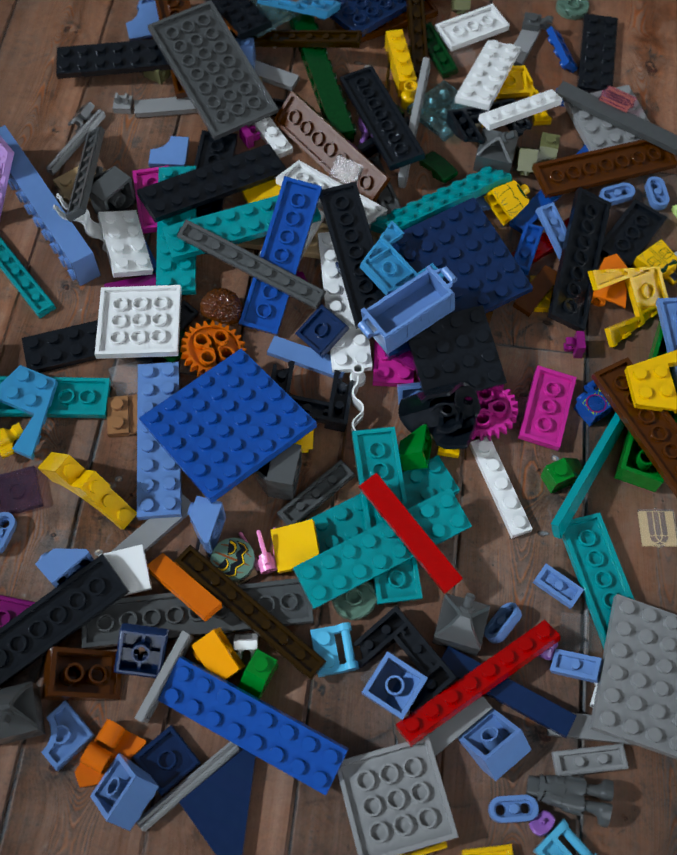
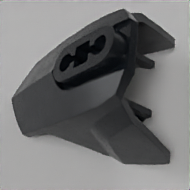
[398,381,481,449]

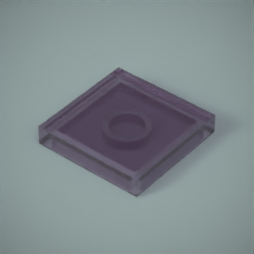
[0,466,44,515]

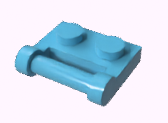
[310,622,359,677]
[533,819,597,855]

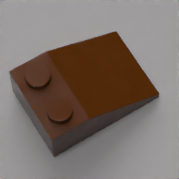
[41,646,121,701]

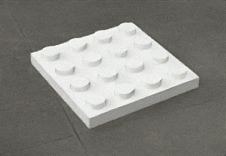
[95,285,182,359]

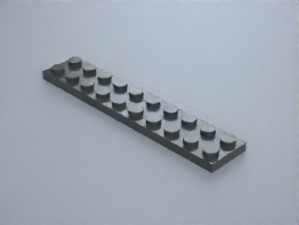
[82,578,314,649]

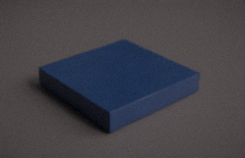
[295,304,350,358]
[133,725,202,797]

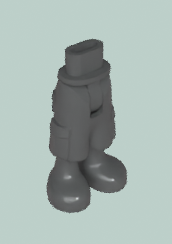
[526,774,614,828]

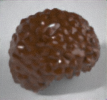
[200,288,243,325]

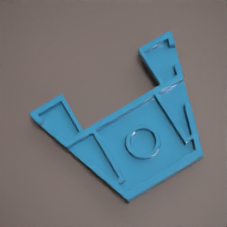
[360,221,444,295]

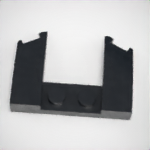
[446,98,532,144]
[271,361,354,432]
[353,606,459,715]

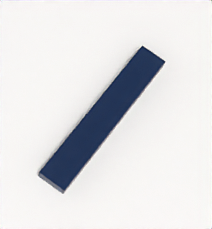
[441,646,577,738]

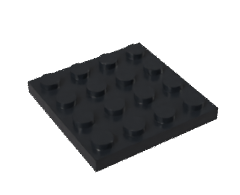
[407,305,507,392]

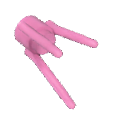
[239,527,277,575]

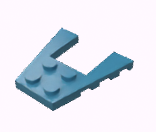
[257,0,341,20]
[0,365,58,460]

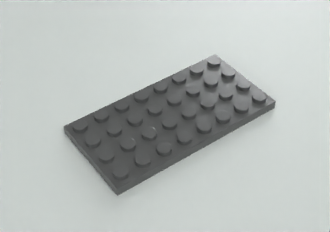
[148,0,278,141]

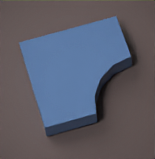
[126,2,159,41]
[148,136,190,168]
[41,700,96,771]

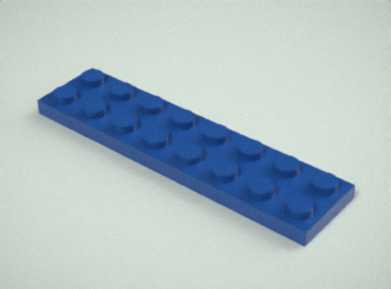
[239,176,322,336]
[158,656,349,796]

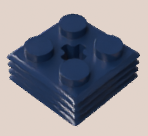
[114,623,169,678]

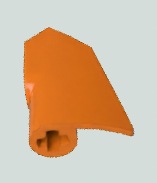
[591,253,628,308]
[74,719,147,788]

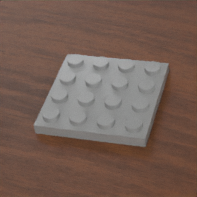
[563,85,650,151]
[337,736,459,855]

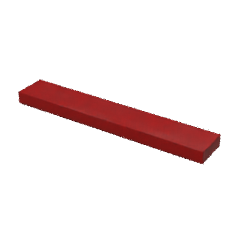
[358,472,463,594]

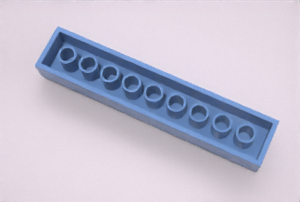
[0,125,101,286]

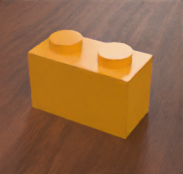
[191,627,246,680]

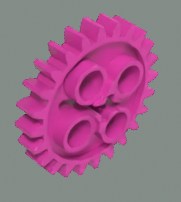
[464,385,518,441]

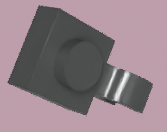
[522,12,554,32]
[68,101,95,133]

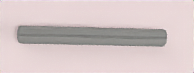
[46,109,106,175]
[137,742,241,831]

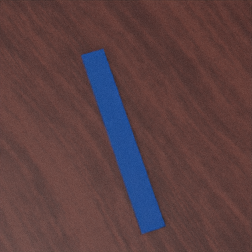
[509,144,589,234]

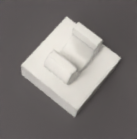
[234,633,258,659]

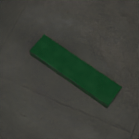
[426,22,458,79]

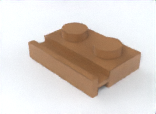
[107,394,137,438]

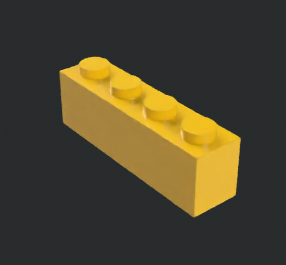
[385,29,417,97]

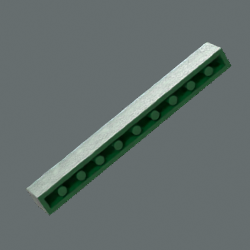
[288,10,356,143]

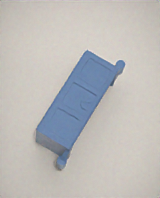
[358,265,457,354]

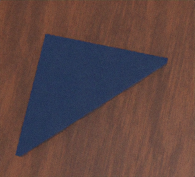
[179,749,256,855]

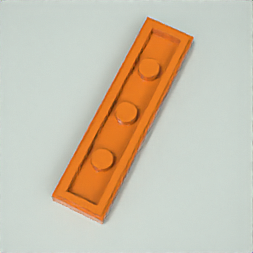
[147,553,223,622]

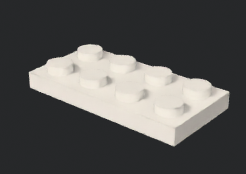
[435,4,510,52]
[98,210,153,278]

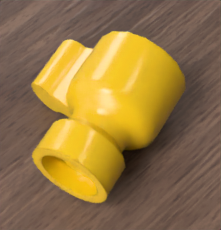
[400,80,417,110]
[0,423,23,459]

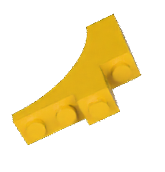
[38,452,137,530]

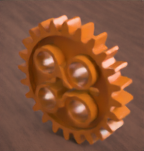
[180,320,247,377]

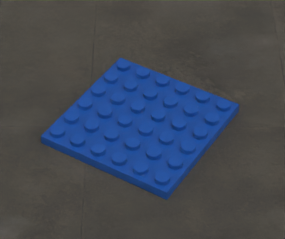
[139,349,317,504]

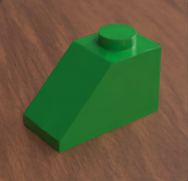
[399,424,433,471]
[540,458,583,494]
[238,649,278,699]

